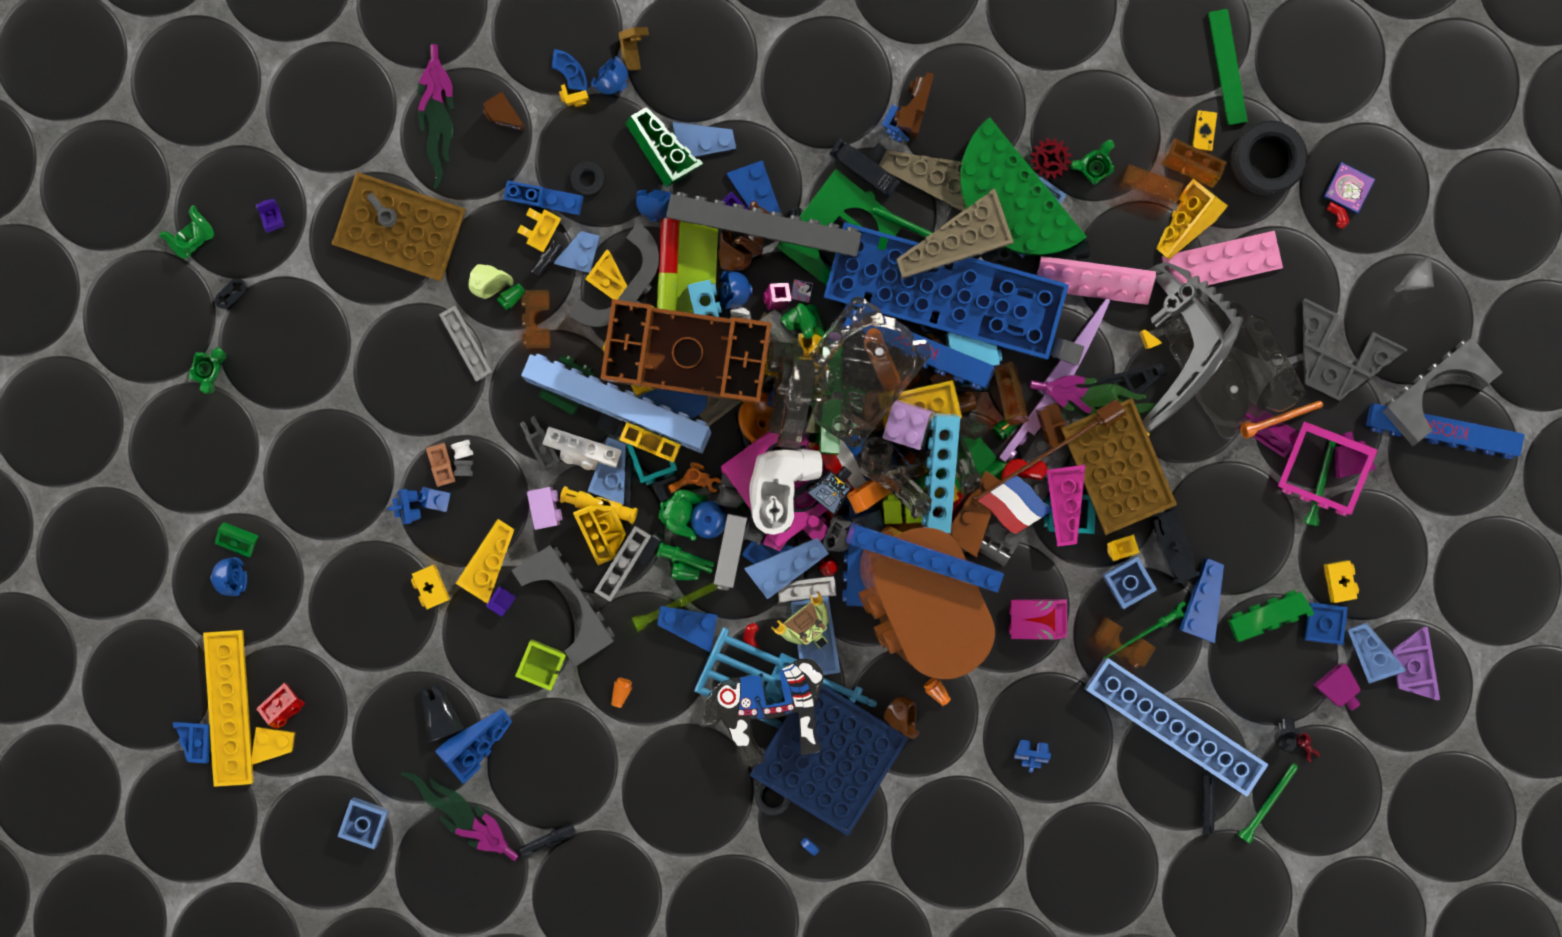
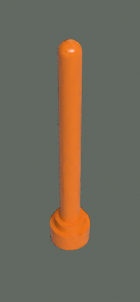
[1240,401,1323,439]

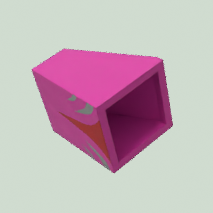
[1009,599,1067,640]

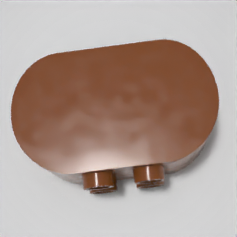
[858,519,995,679]

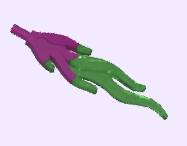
[1030,375,1165,415]

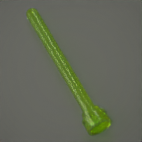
[632,582,717,632]

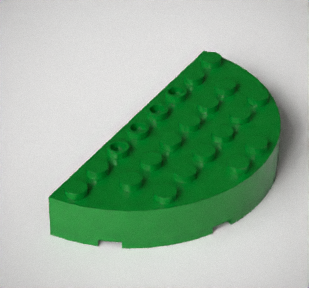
[959,117,1087,256]

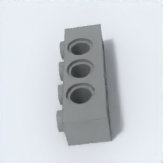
[594,526,652,602]

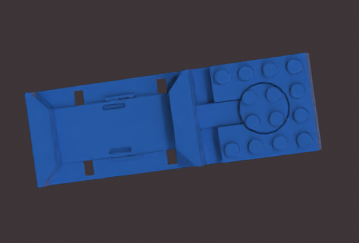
[824,222,1069,360]

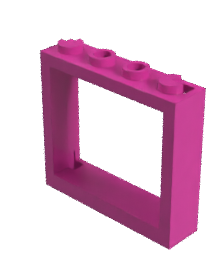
[1278,422,1378,517]

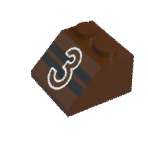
[482,92,526,131]

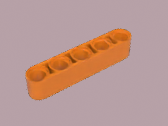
[847,452,921,513]

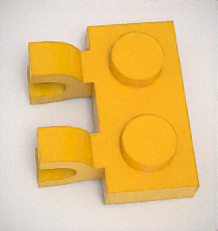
[517,208,561,253]

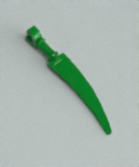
[1103,601,1186,659]

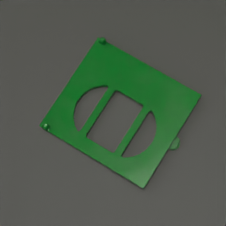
[776,169,902,286]

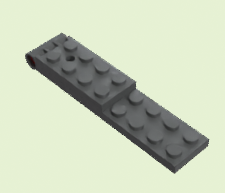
[979,404,1086,566]

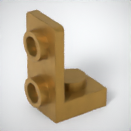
[619,27,649,71]

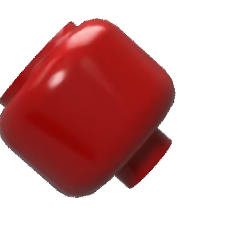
[817,556,838,577]

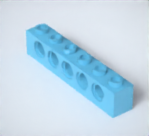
[687,280,722,398]
[922,413,960,533]

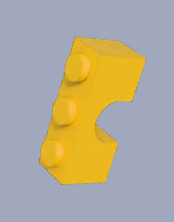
[619,422,681,463]

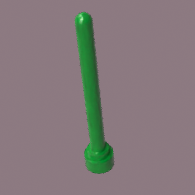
[872,207,933,238]
[1303,440,1336,527]
[1238,764,1298,844]

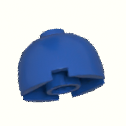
[591,56,628,95]
[636,189,672,222]
[719,271,752,309]
[690,500,727,539]
[210,557,247,596]

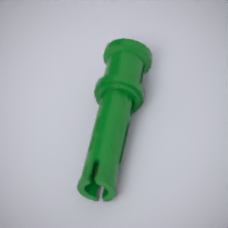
[656,540,715,574]

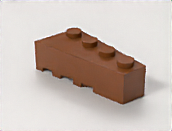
[948,471,1000,557]

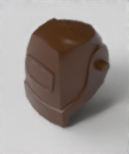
[719,231,752,271]
[884,697,919,739]

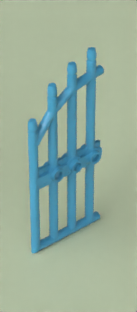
[694,627,877,728]

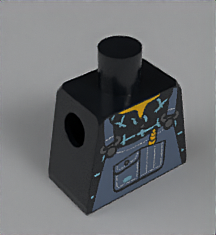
[806,466,852,515]

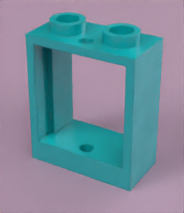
[626,443,678,485]
[1043,493,1096,534]

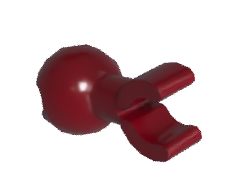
[1296,733,1320,762]

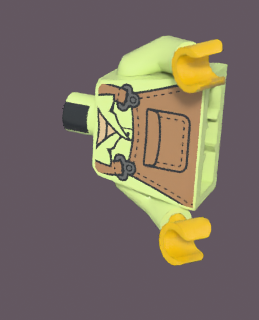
[771,591,829,649]

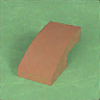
[426,442,456,487]

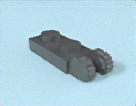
[520,416,561,471]

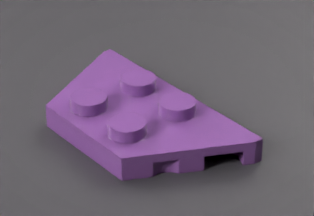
[1391,627,1440,700]

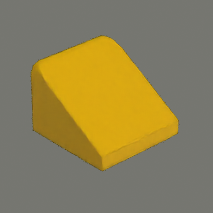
[1139,330,1162,349]

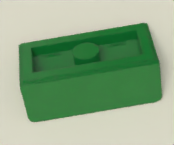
[214,522,258,558]

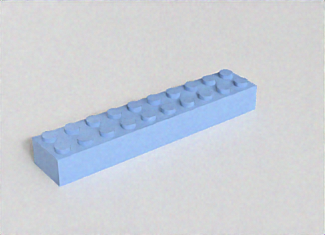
[521,354,711,454]
[1084,658,1268,796]

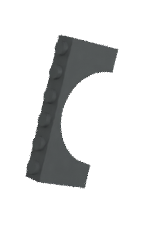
[1382,338,1503,446]
[511,545,615,667]

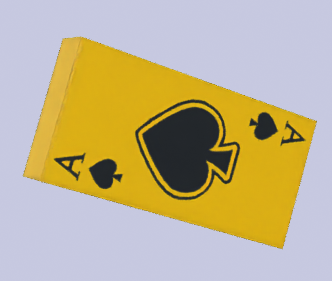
[1192,110,1217,152]

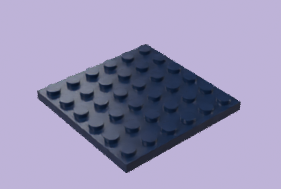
[750,678,909,836]

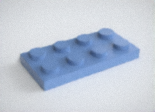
[790,596,840,675]

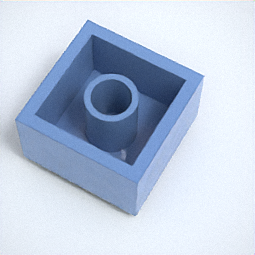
[1102,556,1157,609]
[338,797,390,849]

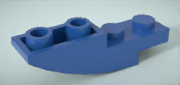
[503,180,584,215]

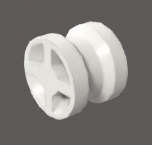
[451,440,474,460]

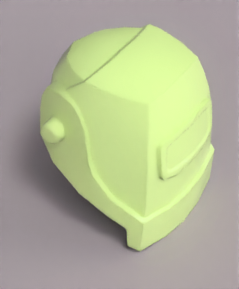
[469,264,513,299]

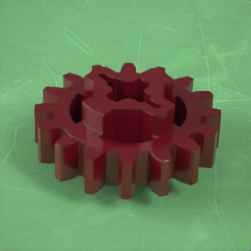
[1030,138,1072,180]

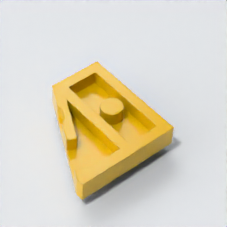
[585,250,627,300]
[251,727,295,764]

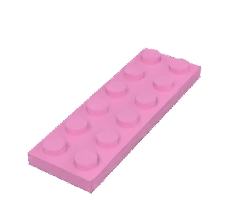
[1162,231,1283,285]
[1037,256,1156,305]

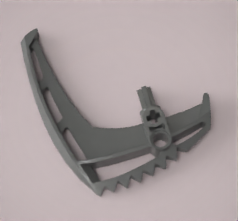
[1142,262,1243,432]

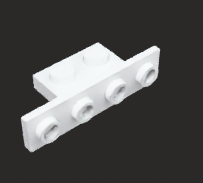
[543,427,621,471]

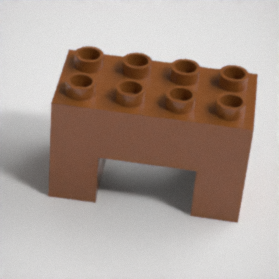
[601,299,771,404]

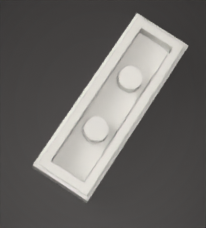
[778,576,836,602]

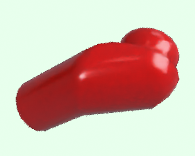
[1326,202,1349,229]
[743,623,760,649]

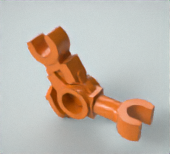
[667,462,721,494]

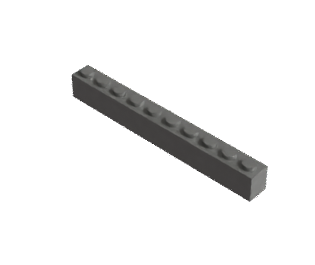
[666,192,862,257]

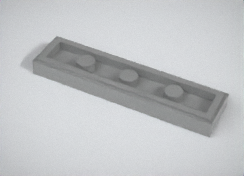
[439,305,493,382]

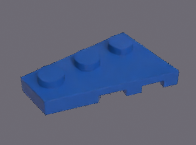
[657,606,717,653]

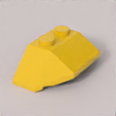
[573,505,626,565]

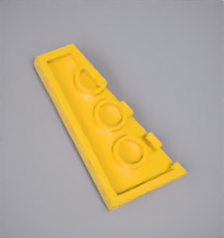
[456,519,514,604]

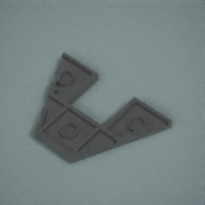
[1302,298,1408,401]

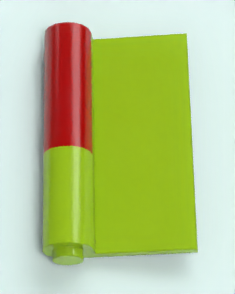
[657,219,718,313]

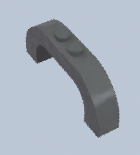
[568,223,659,328]

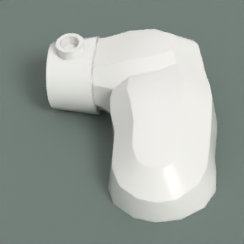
[749,449,822,534]

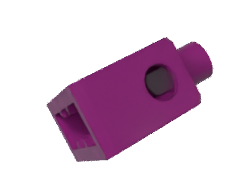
[1334,431,1376,478]
[1314,662,1361,711]

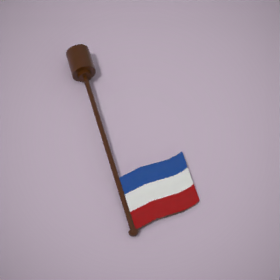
[808,392,976,494]
[972,399,1126,534]

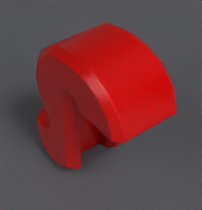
[1001,459,1047,480]

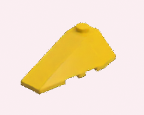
[1156,179,1228,259]

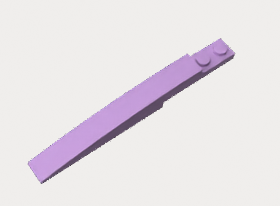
[998,298,1110,462]

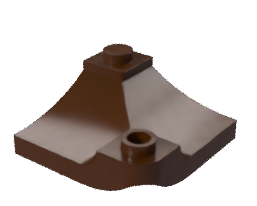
[894,72,934,138]

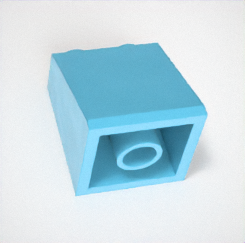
[945,333,1002,366]

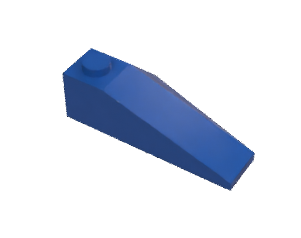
[435,709,512,784]

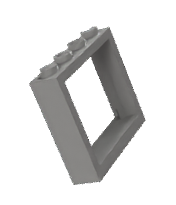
[714,514,747,590]

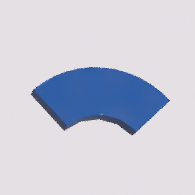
[552,49,588,93]

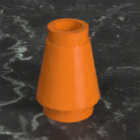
[611,678,632,708]
[924,678,951,706]

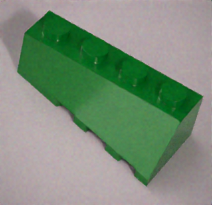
[625,107,703,188]
[1227,589,1314,642]

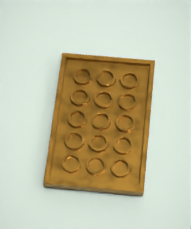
[332,172,466,282]
[1060,398,1177,535]

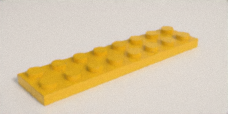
[203,630,254,787]

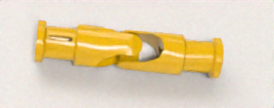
[560,486,638,525]

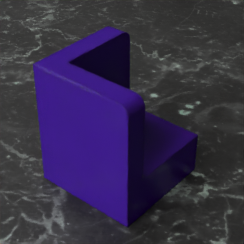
[486,586,516,617]

